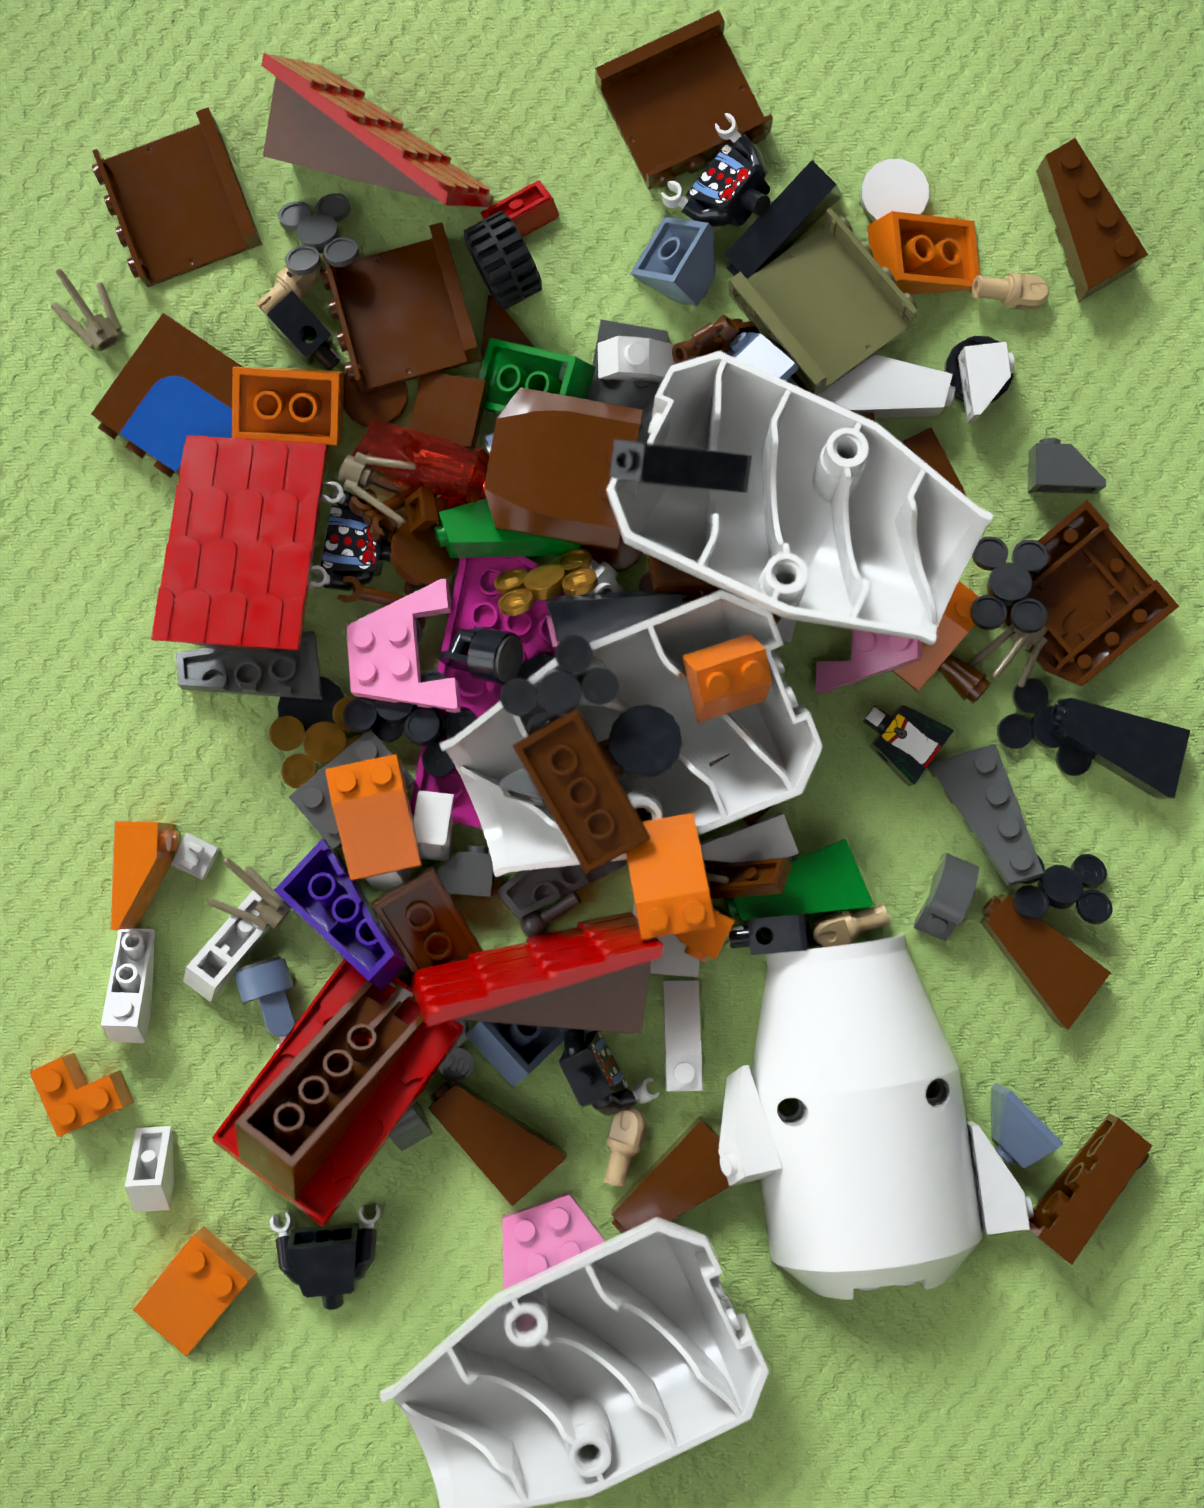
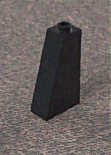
[723,160,842,279]
[610,439,752,493]
[545,590,690,643]
[1050,698,1190,799]

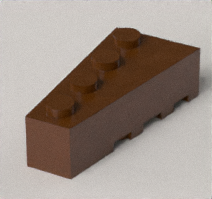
[1036,138,1148,303]
[1028,1113,1153,1265]

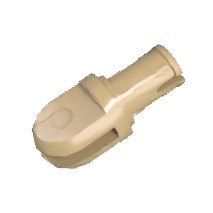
[256,263,322,315]
[972,273,1049,310]
[812,903,890,947]
[603,1108,646,1187]

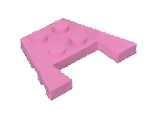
[346,578,461,713]
[815,629,922,694]
[502,1192,606,1290]

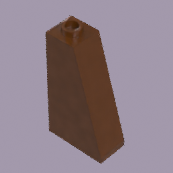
[980,894,1111,1030]
[428,1082,567,1206]
[611,1117,730,1234]

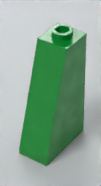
[434,499,581,558]
[724,839,874,921]

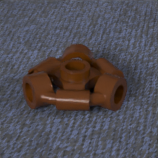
[672,315,739,364]

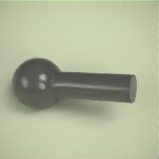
[520,891,581,937]

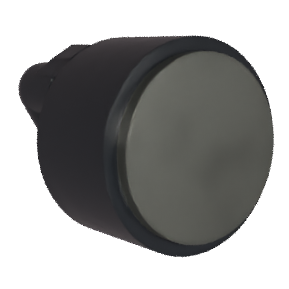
[439,627,523,685]

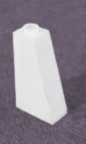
[818,354,955,418]

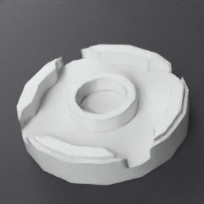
[860,159,929,222]

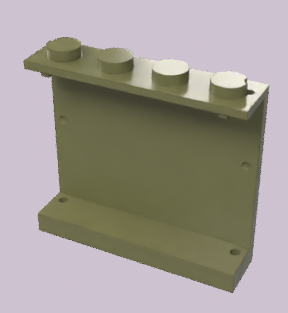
[729,207,918,396]

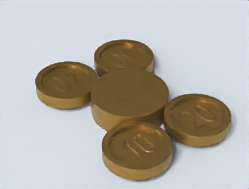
[494,549,598,616]
[269,697,363,789]

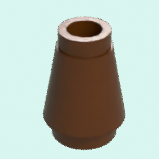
[938,654,991,704]

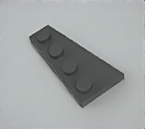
[176,631,323,700]
[927,744,1044,887]
[496,860,628,919]

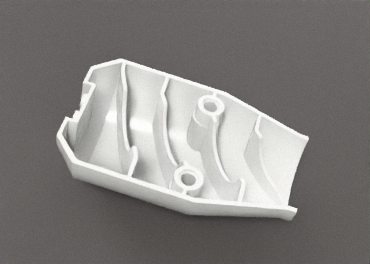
[607,351,994,646]
[439,590,823,877]
[751,934,983,1299]
[379,1217,769,1508]

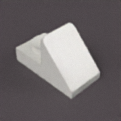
[413,790,454,862]

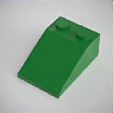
[478,338,596,413]

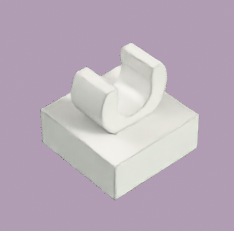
[171,833,220,880]

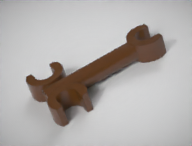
[349,472,441,542]
[337,576,426,629]

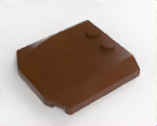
[484,387,642,551]
[1003,500,1179,686]

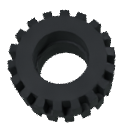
[464,210,542,310]

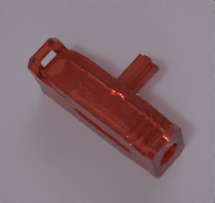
[352,419,490,503]

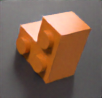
[29,1053,134,1137]

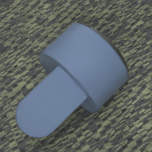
[234,956,294,1037]

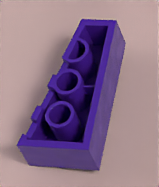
[274,838,407,991]

